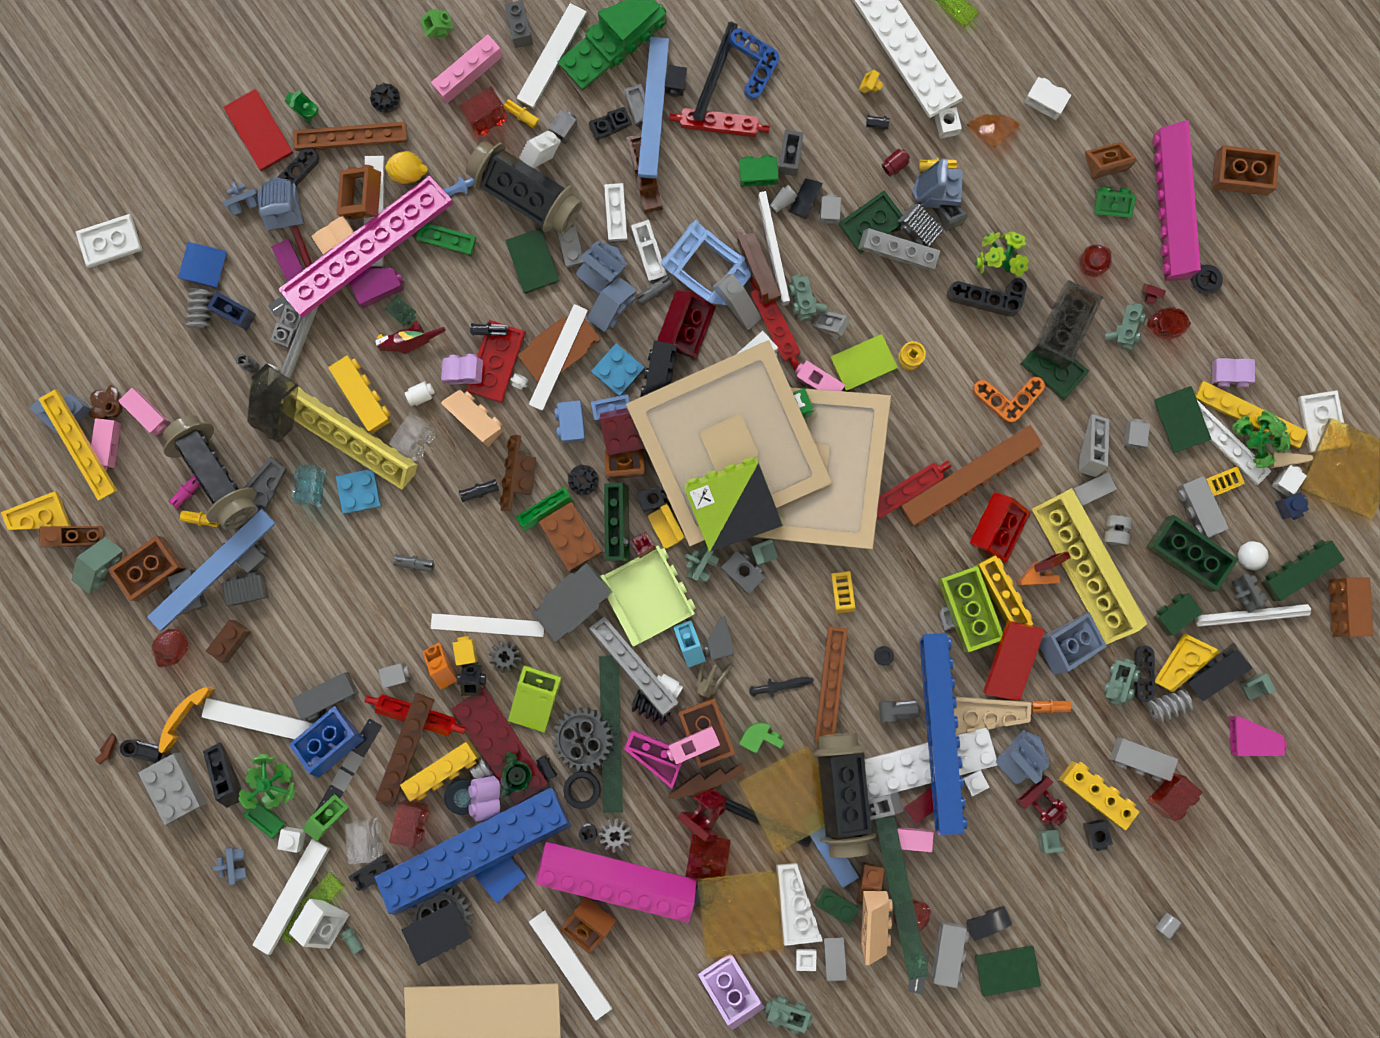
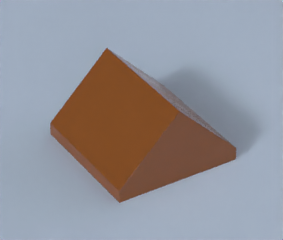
[1085,142,1136,179]
[605,449,645,480]

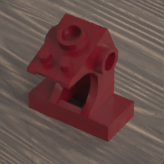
[1016,775,1068,827]
[677,788,727,842]

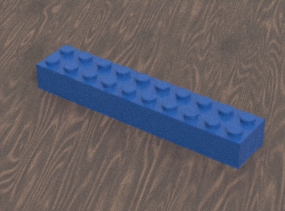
[919,633,967,835]
[375,788,572,915]

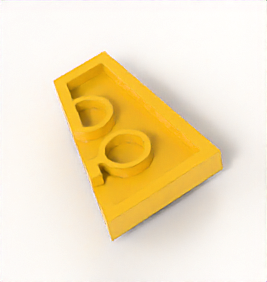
[1,491,71,530]
[1155,633,1220,693]

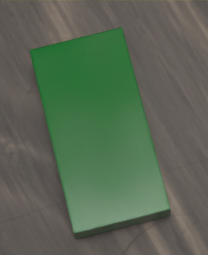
[243,801,286,839]

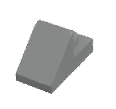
[812,311,851,339]

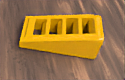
[1206,466,1245,496]
[831,571,855,614]

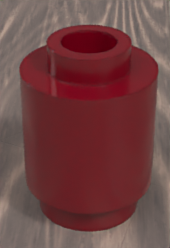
[881,149,910,177]

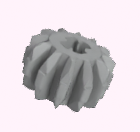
[599,818,632,853]

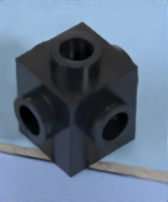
[457,665,486,696]

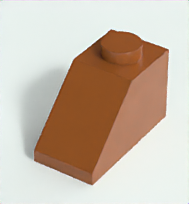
[856,862,885,902]

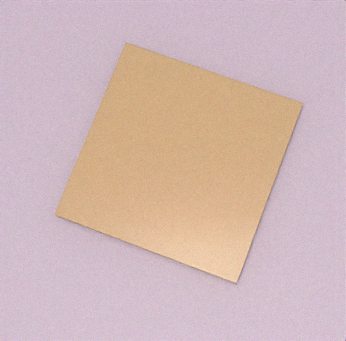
[404,983,561,1038]

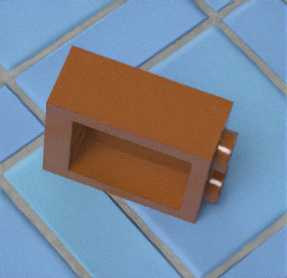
[337,165,381,220]

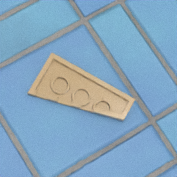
[953,696,1032,735]

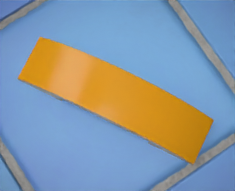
[159,687,215,753]

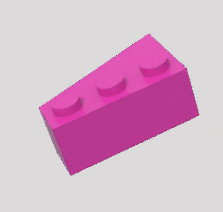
[624,729,682,789]

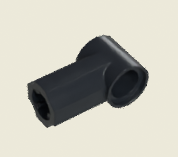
[120,739,163,763]

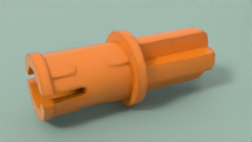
[1031,699,1072,714]

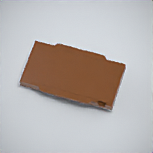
[518,317,601,383]

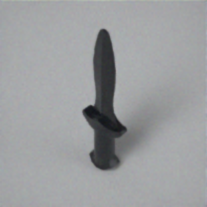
[749,677,814,697]

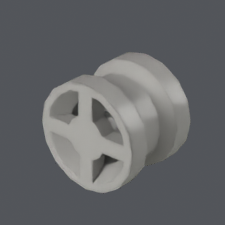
[469,759,493,779]

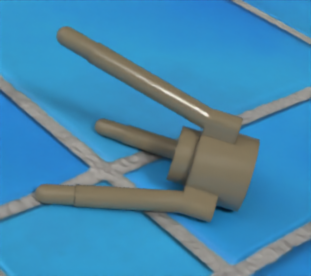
[695,648,732,698]

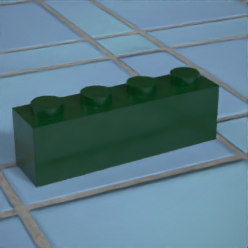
[604,483,630,562]
[1261,540,1345,602]

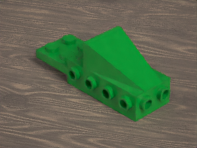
[557,0,667,91]

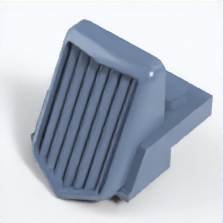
[912,158,963,208]
[258,177,304,230]
[576,240,628,293]
[996,730,1050,784]

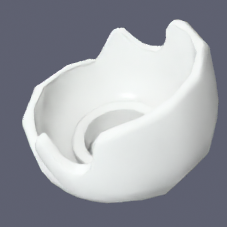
[1237,541,1269,571]

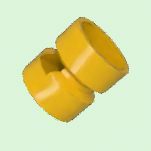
[897,341,926,371]

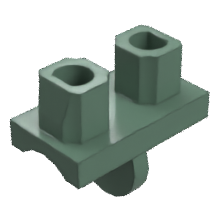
[685,546,719,582]

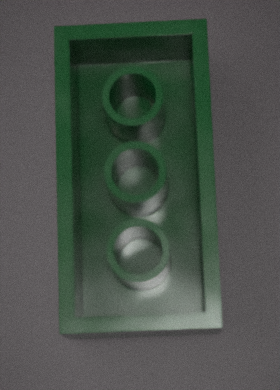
[1146,515,1239,592]

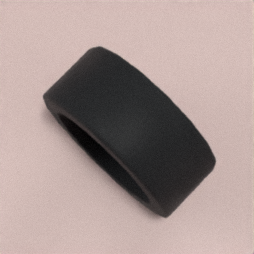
[563,771,601,809]

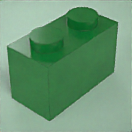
[739,155,779,187]

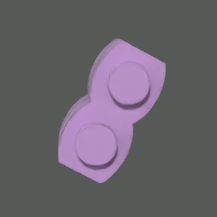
[441,354,483,385]
[1212,358,1255,388]
[468,776,500,821]

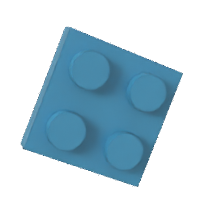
[591,343,645,396]
[336,469,382,514]

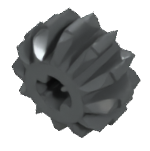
[489,641,522,673]

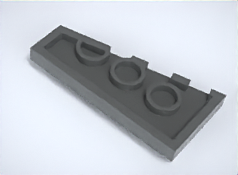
[236,457,287,531]

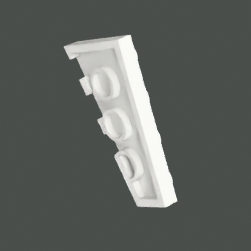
[776,863,823,946]

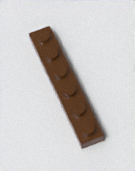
[375,693,435,807]

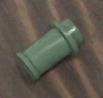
[341,927,363,954]

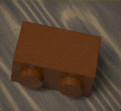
[205,620,251,663]

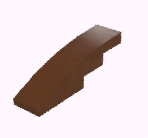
[626,134,663,213]
[668,762,745,799]

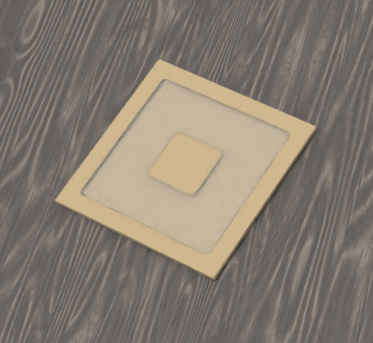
[626,340,832,546]
[753,387,891,550]

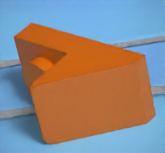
[1017,561,1060,586]

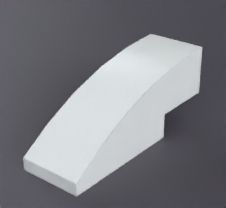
[630,220,667,281]

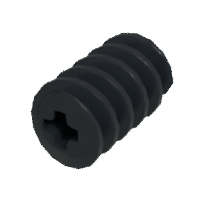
[631,689,672,726]

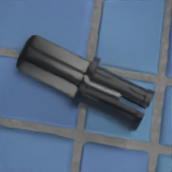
[470,322,509,338]

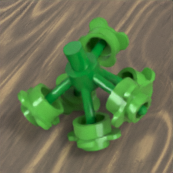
[1232,411,1291,468]

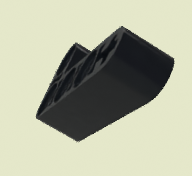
[947,278,1027,317]

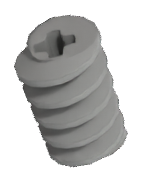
[185,288,213,330]
[1147,689,1193,723]

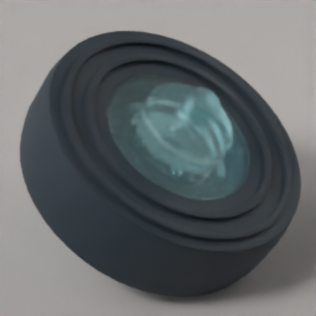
[444,779,472,815]

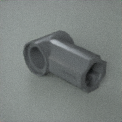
[879,701,919,722]

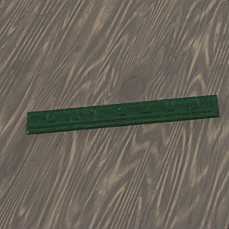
[599,656,623,813]
[875,816,929,980]

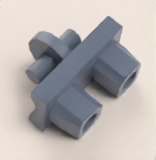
[222,181,259,215]
[212,847,246,885]

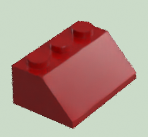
[970,492,1031,563]

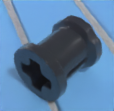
[579,823,597,844]

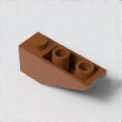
[39,526,103,548]

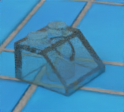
[291,465,326,508]

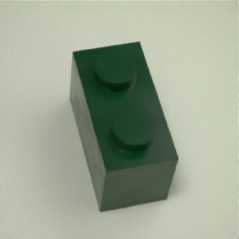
[1153,593,1203,636]
[814,885,859,926]

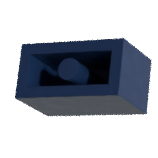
[207,291,256,331]

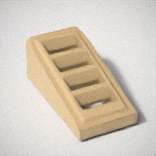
[1268,452,1313,469]

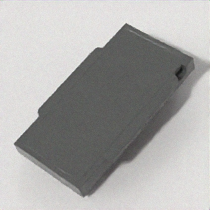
[532,563,613,642]

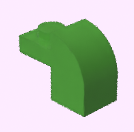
[739,722,784,753]

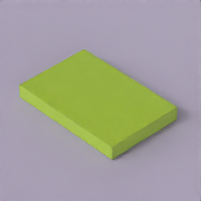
[830,334,898,392]

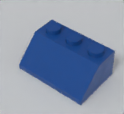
[289,706,364,778]

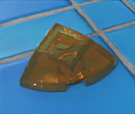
[967,114,1020,148]

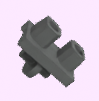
[1232,573,1268,612]

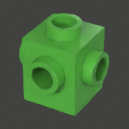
[420,9,454,39]

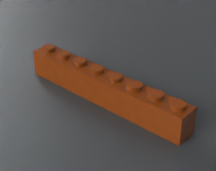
[899,425,1043,527]

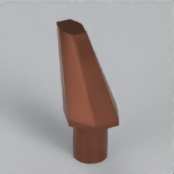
[95,733,117,764]

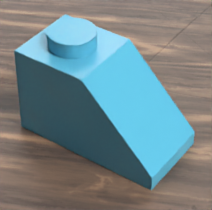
[673,620,706,668]

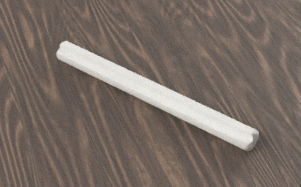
[1195,604,1311,627]

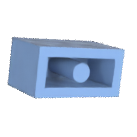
[555,401,586,443]

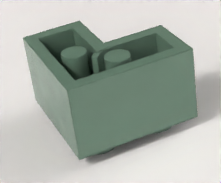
[71,537,123,594]

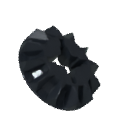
[370,82,400,113]
[1191,264,1223,295]
[568,465,598,495]

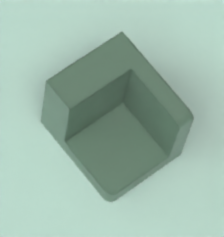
[750,539,778,565]
[1240,673,1276,700]
[1037,829,1064,854]

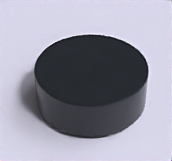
[874,646,894,666]

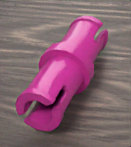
[168,475,200,509]

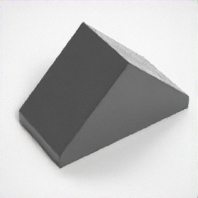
[936,204,967,231]

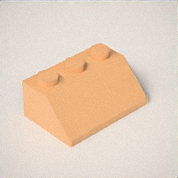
[441,390,503,447]
[861,891,893,965]

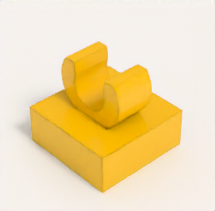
[858,70,883,94]

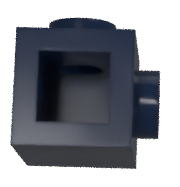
[1275,492,1309,520]

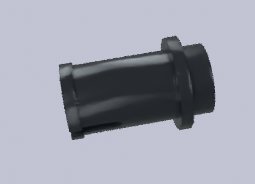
[866,115,890,131]
[536,755,558,781]

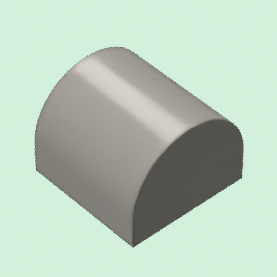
[1155,912,1181,939]

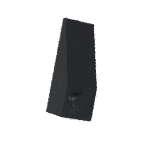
[203,743,242,808]

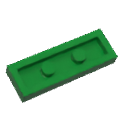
[416,223,477,256]
[516,486,574,531]

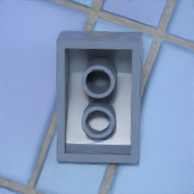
[1039,612,1107,675]

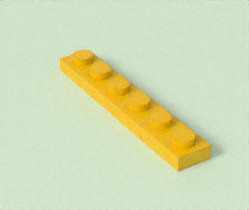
[1195,381,1308,449]
[38,389,117,501]

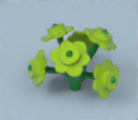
[975,232,1029,277]

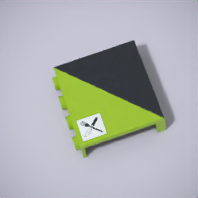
[684,457,783,552]

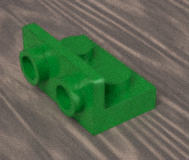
[1093,186,1137,218]

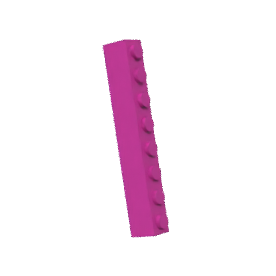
[1152,120,1201,281]
[535,841,697,923]

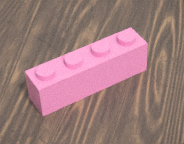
[431,35,503,104]

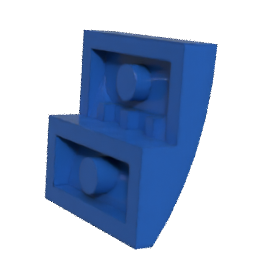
[178,242,227,289]
[475,857,527,903]

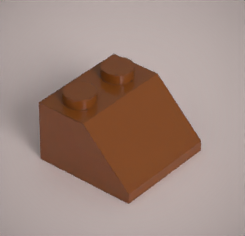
[559,897,616,954]

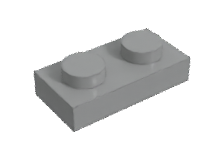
[558,226,584,268]

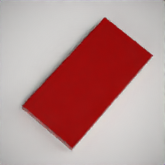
[223,89,293,172]
[465,320,526,403]
[983,621,1045,701]

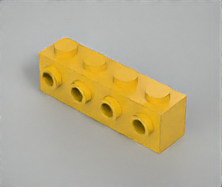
[328,355,391,434]
[975,555,1033,625]
[400,740,480,802]
[1058,761,1140,830]

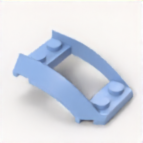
[661,220,751,305]

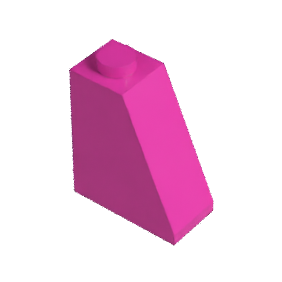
[1229,716,1287,756]

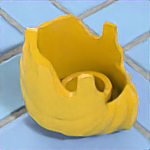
[385,151,428,184]

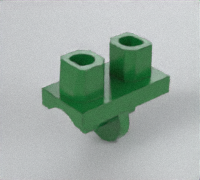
[284,90,319,124]

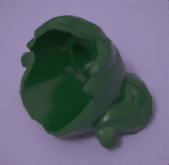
[500,752,532,797]

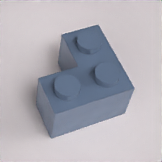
[587,277,637,332]
[29,393,92,435]

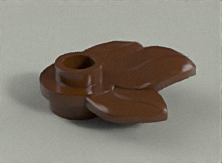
[89,385,122,419]

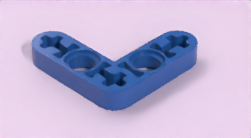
[729,28,779,100]

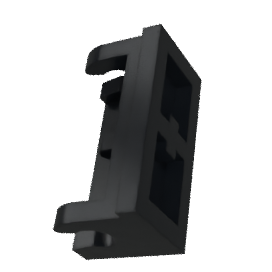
[348,853,394,891]

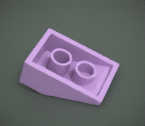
[698,952,765,1030]

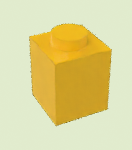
[452,636,478,666]

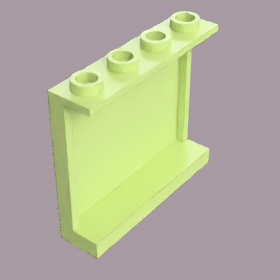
[600,546,696,647]

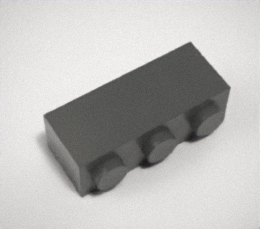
[292,672,358,721]

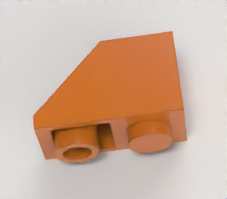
[423,642,457,690]

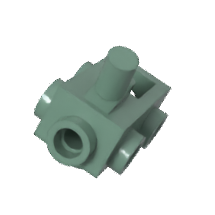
[788,275,827,322]
[1105,303,1146,351]
[1104,658,1140,706]
[764,996,813,1034]

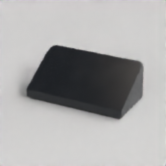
[789,178,823,220]

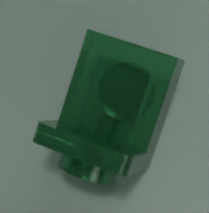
[385,295,416,326]

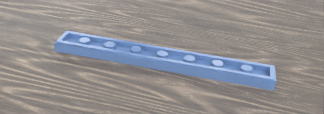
[638,37,669,178]
[147,509,276,631]

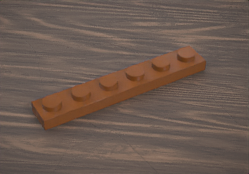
[293,122,408,151]
[814,626,848,743]

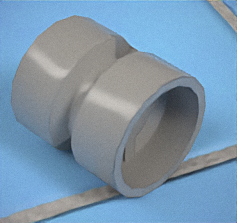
[1104,515,1133,546]

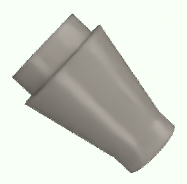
[770,185,797,213]

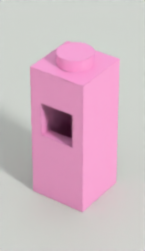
[795,360,845,391]
[119,388,170,436]
[91,418,121,471]
[667,726,720,764]
[880,826,934,852]

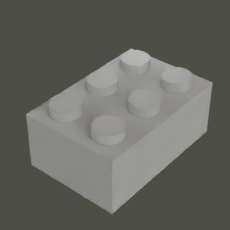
[138,752,207,825]

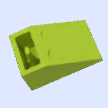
[508,665,563,733]

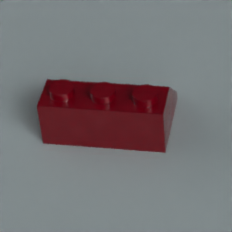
[657,290,716,359]

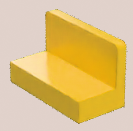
[648,504,685,549]

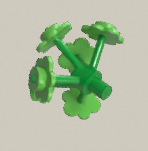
[238,754,296,809]

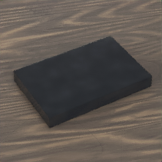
[401,901,472,966]

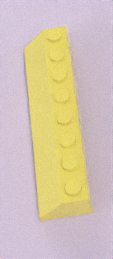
[275,383,417,490]
[1032,488,1147,644]

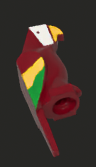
[375,321,446,354]

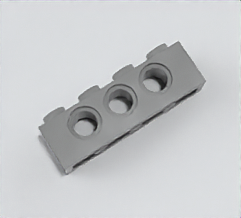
[858,228,940,271]

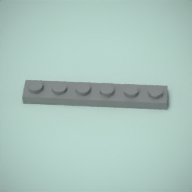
[589,617,678,717]

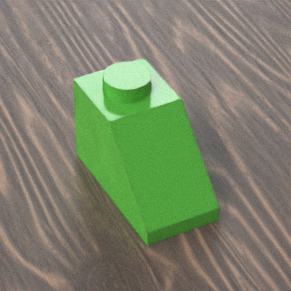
[302,794,349,842]

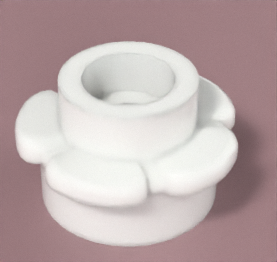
[510,373,528,390]

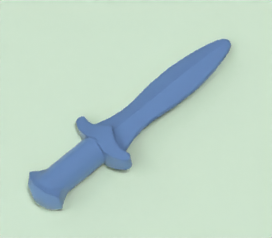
[443,177,475,196]

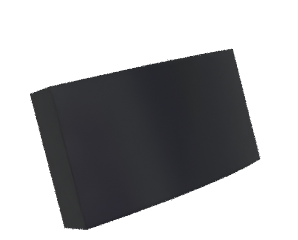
[589,107,632,141]
[966,906,1012,941]

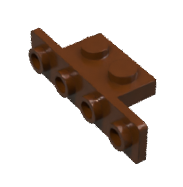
[499,435,536,511]

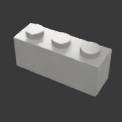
[1177,476,1229,538]
[1110,737,1178,783]
[931,921,969,988]

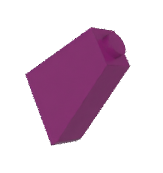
[349,268,405,309]

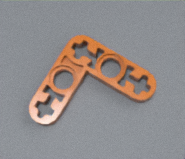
[972,377,1045,423]

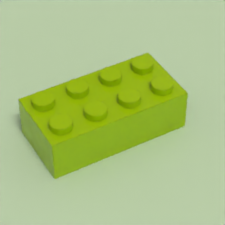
[938,566,1003,652]

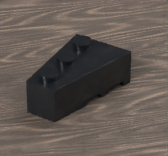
[640,340,677,397]

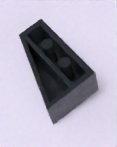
[1187,643,1253,702]

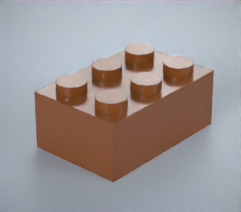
[1212,145,1280,196]
[539,502,603,572]
[108,536,186,602]
[1328,577,1374,637]
[678,698,735,768]

